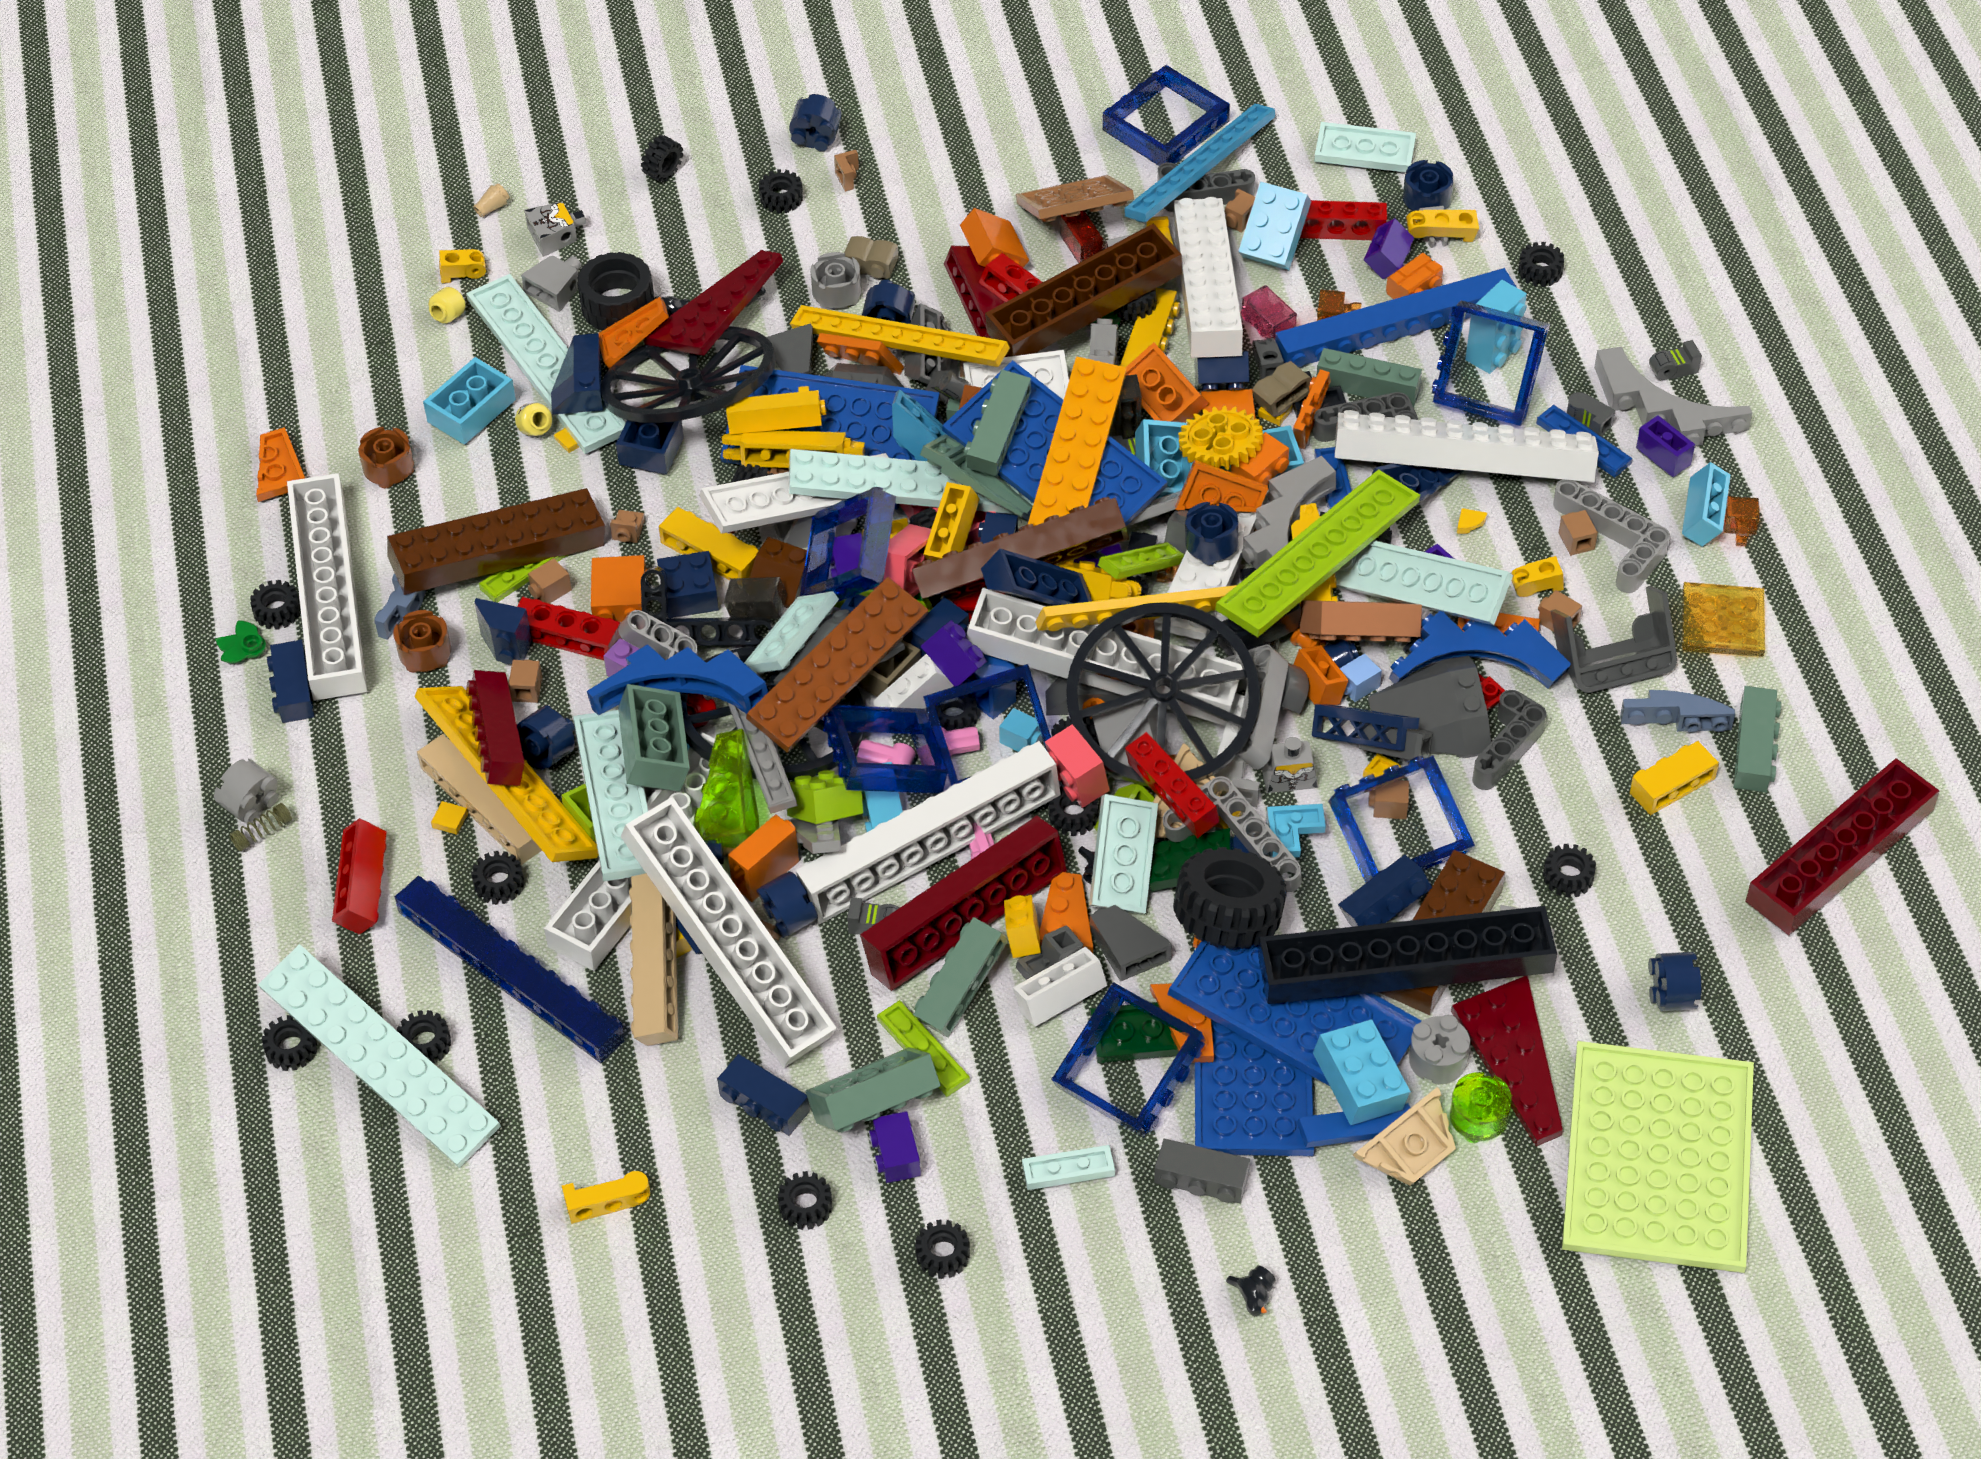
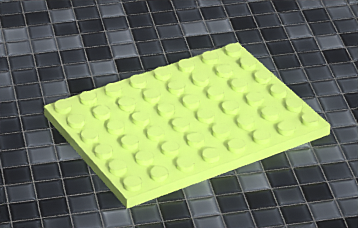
[1562,1041,1754,1273]

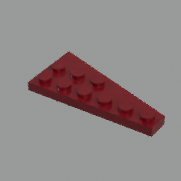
[643,250,783,356]
[1451,976,1563,1147]

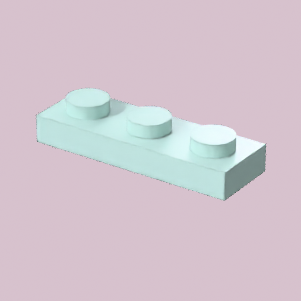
[1022,1145,1115,1190]

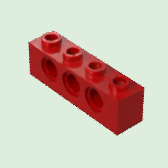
[1300,200,1387,241]
[978,253,1042,302]
[517,597,623,661]
[1125,732,1219,838]

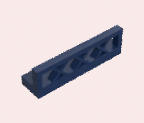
[1312,704,1420,751]

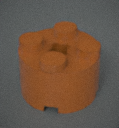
[358,427,414,489]
[393,610,451,673]

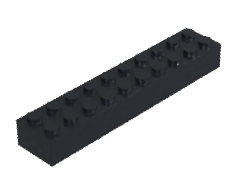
[1258,906,1557,1004]

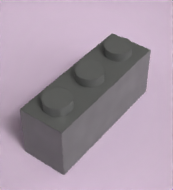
[1154,1138,1250,1204]

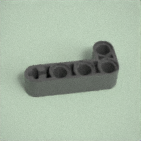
[1157,163,1255,212]
[1312,392,1418,442]
[1472,690,1547,790]

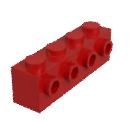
[332,818,387,935]

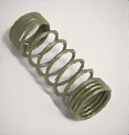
[230,803,292,852]

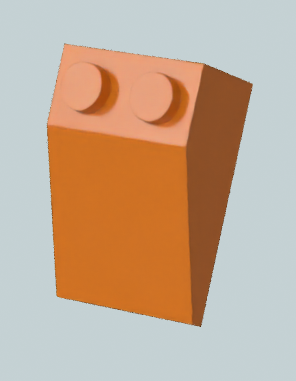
[1123,342,1209,423]

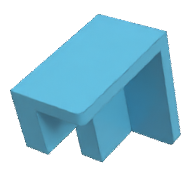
[1266,804,1326,858]

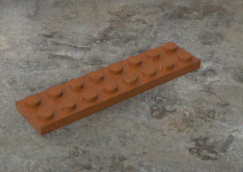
[746,577,929,753]

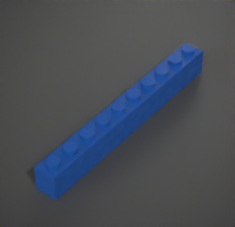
[1275,268,1517,367]

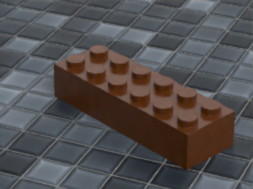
[1378,850,1505,1015]

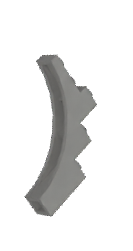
[1088,318,1119,436]
[1594,347,1753,446]
[1242,456,1336,569]

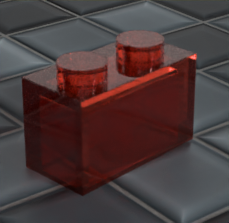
[1060,210,1103,263]

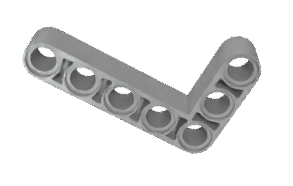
[1553,479,1670,593]
[618,610,697,660]
[1222,645,1288,769]
[1163,776,1302,892]

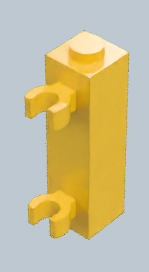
[726,386,826,434]

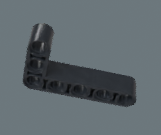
[641,566,774,645]

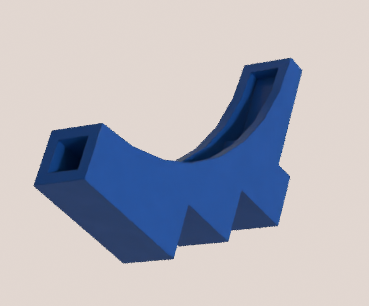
[1389,611,1571,689]
[587,644,768,716]

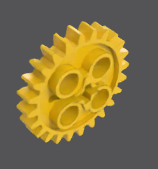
[1178,406,1263,470]

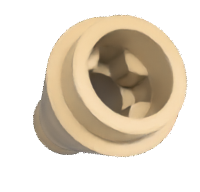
[473,183,510,217]

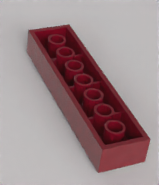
[1745,758,1940,935]
[860,816,1067,991]

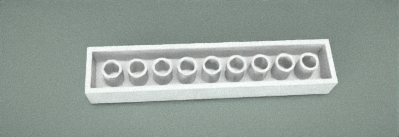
[1173,197,1243,358]
[1335,410,1599,482]
[287,473,367,701]
[966,588,1243,726]
[544,732,749,971]
[796,741,1061,924]
[621,797,836,1068]

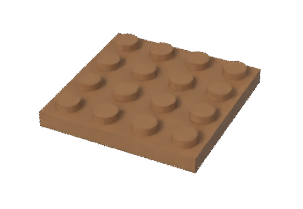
[1015,175,1134,222]

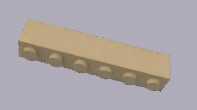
[417,734,542,865]
[629,873,678,1046]

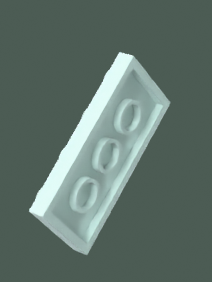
[1314,122,1416,172]
[744,591,839,674]
[1089,794,1158,915]

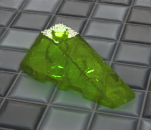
[694,729,759,848]

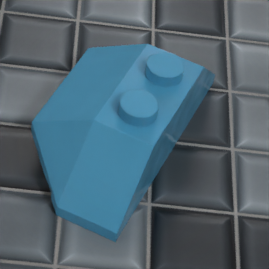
[892,389,947,461]

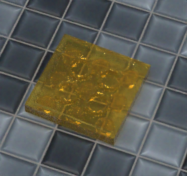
[1682,582,1765,657]

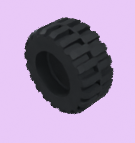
[1173,847,1287,949]

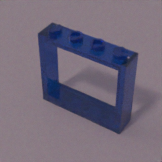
[1102,65,1230,166]
[1432,300,1550,426]
[800,487,896,602]
[923,664,1051,786]
[823,705,948,793]
[1328,755,1475,883]
[1051,982,1206,1138]

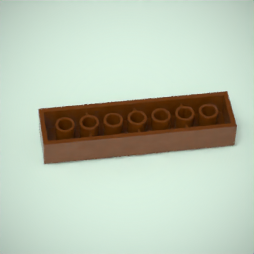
[985,223,1182,357]
[387,488,605,595]
[912,497,1129,610]

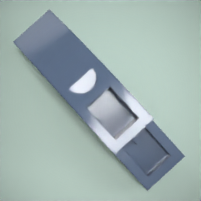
[374,573,426,640]
[1620,690,1735,732]

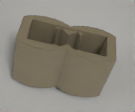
[844,236,899,279]
[1252,361,1311,417]

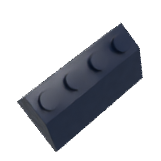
[981,548,1092,607]

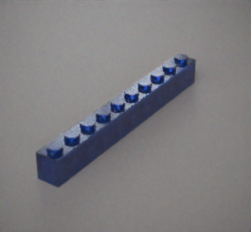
[394,875,625,1064]

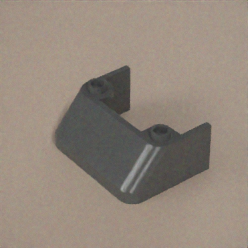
[1551,586,1677,693]

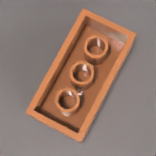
[1300,600,1422,642]

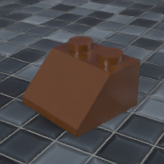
[746,537,817,608]

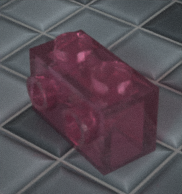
[1241,285,1297,340]

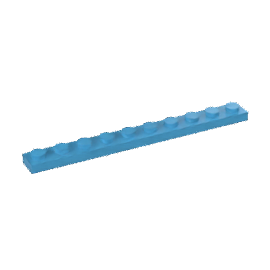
[1125,104,1275,222]

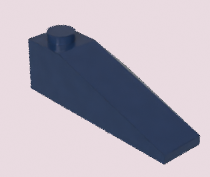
[551,333,603,415]
[1372,464,1464,501]

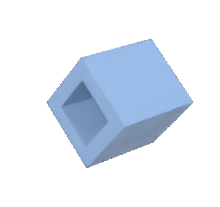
[1340,653,1382,702]

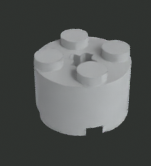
[810,252,861,310]
[214,758,279,825]
[1409,1015,1470,1084]

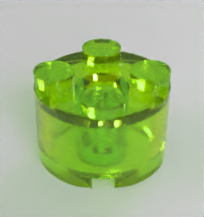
[1449,1072,1512,1143]

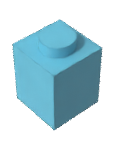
[999,708,1043,752]

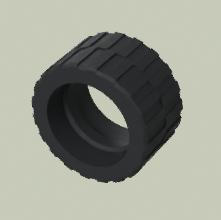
[577,252,655,330]

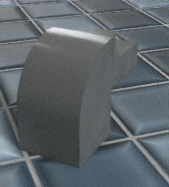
[1281,663,1309,714]
[1016,925,1083,980]

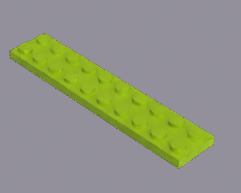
[1215,469,1420,637]

